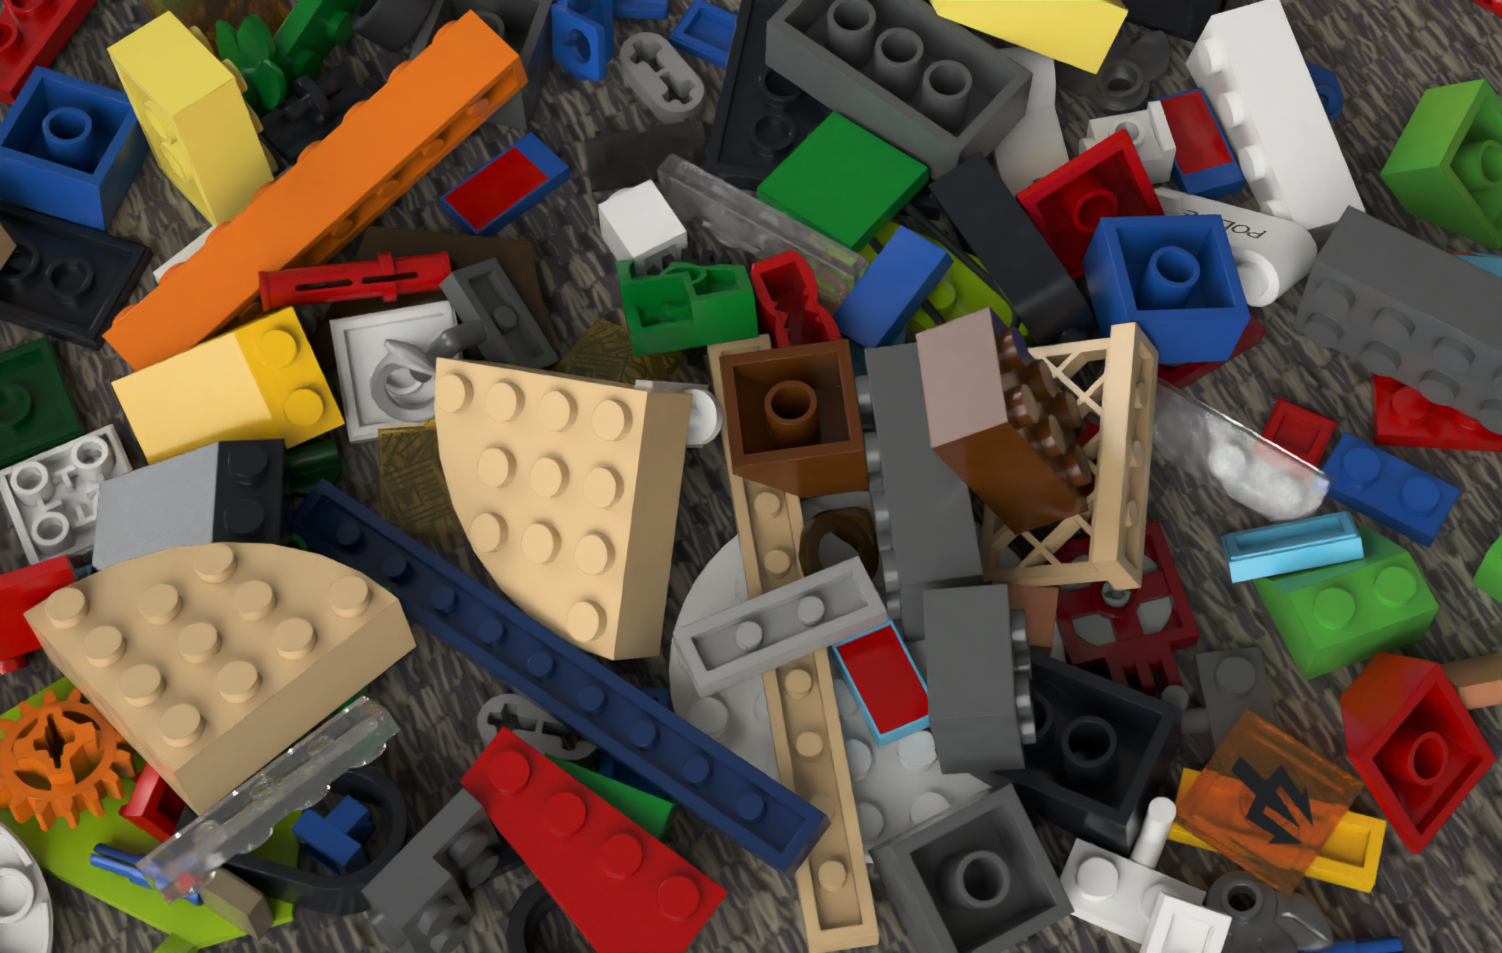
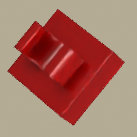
[118,762,186,847]

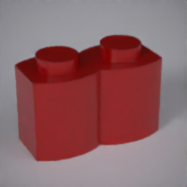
[751,250,842,349]

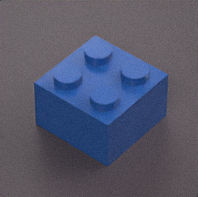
[0,65,151,232]
[1082,214,1251,363]

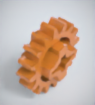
[0,688,137,831]

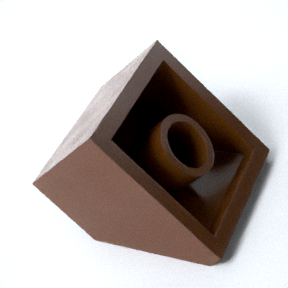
[719,339,869,498]

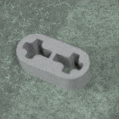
[620,32,705,127]
[477,694,601,768]

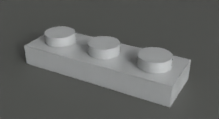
[673,556,887,699]

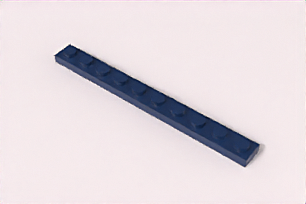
[292,478,831,880]

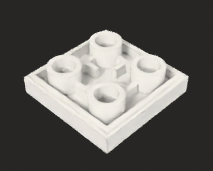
[0,424,133,565]

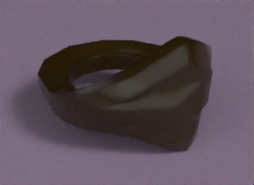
[798,507,879,581]

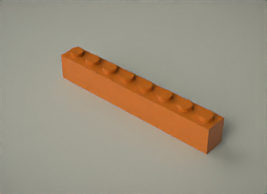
[102,9,529,372]

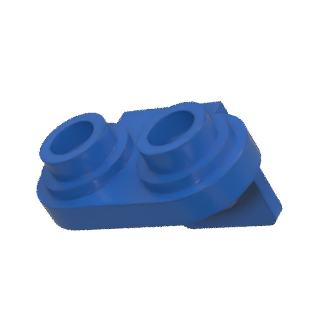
[551,0,614,82]

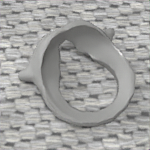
[370,339,436,423]

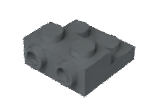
[361,788,501,953]

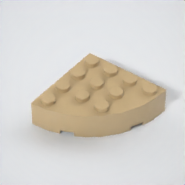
[434,357,693,661]
[23,542,417,817]

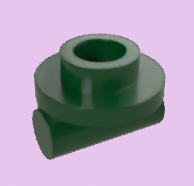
[287,438,342,498]

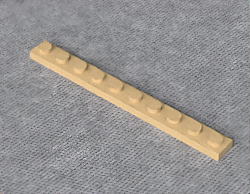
[707,334,879,953]

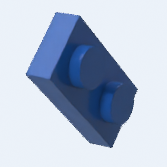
[1313,432,1461,548]

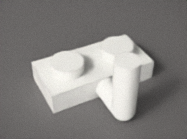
[1059,797,1206,944]

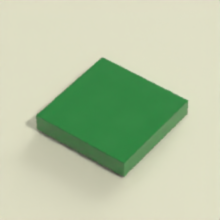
[757,111,929,260]

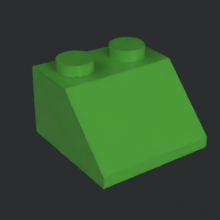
[1380,78,1502,250]
[1252,526,1439,681]

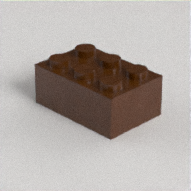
[916,306,1092,535]

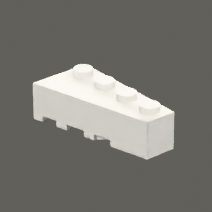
[1185,0,1366,243]

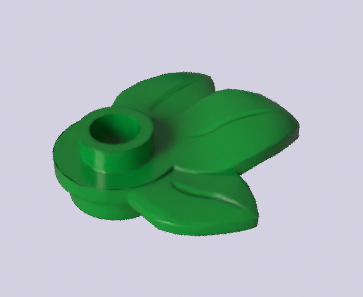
[216,13,286,119]

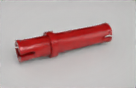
[258,251,451,311]

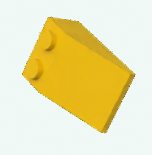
[111,306,345,465]

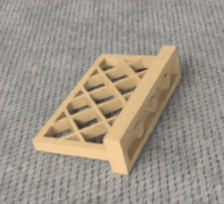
[979,322,1159,590]

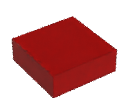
[1252,397,1338,480]

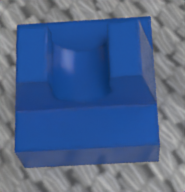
[291,795,377,876]

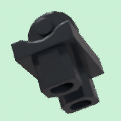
[259,64,372,167]

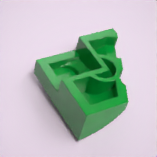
[615,260,759,357]

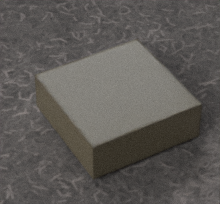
[192,861,274,941]

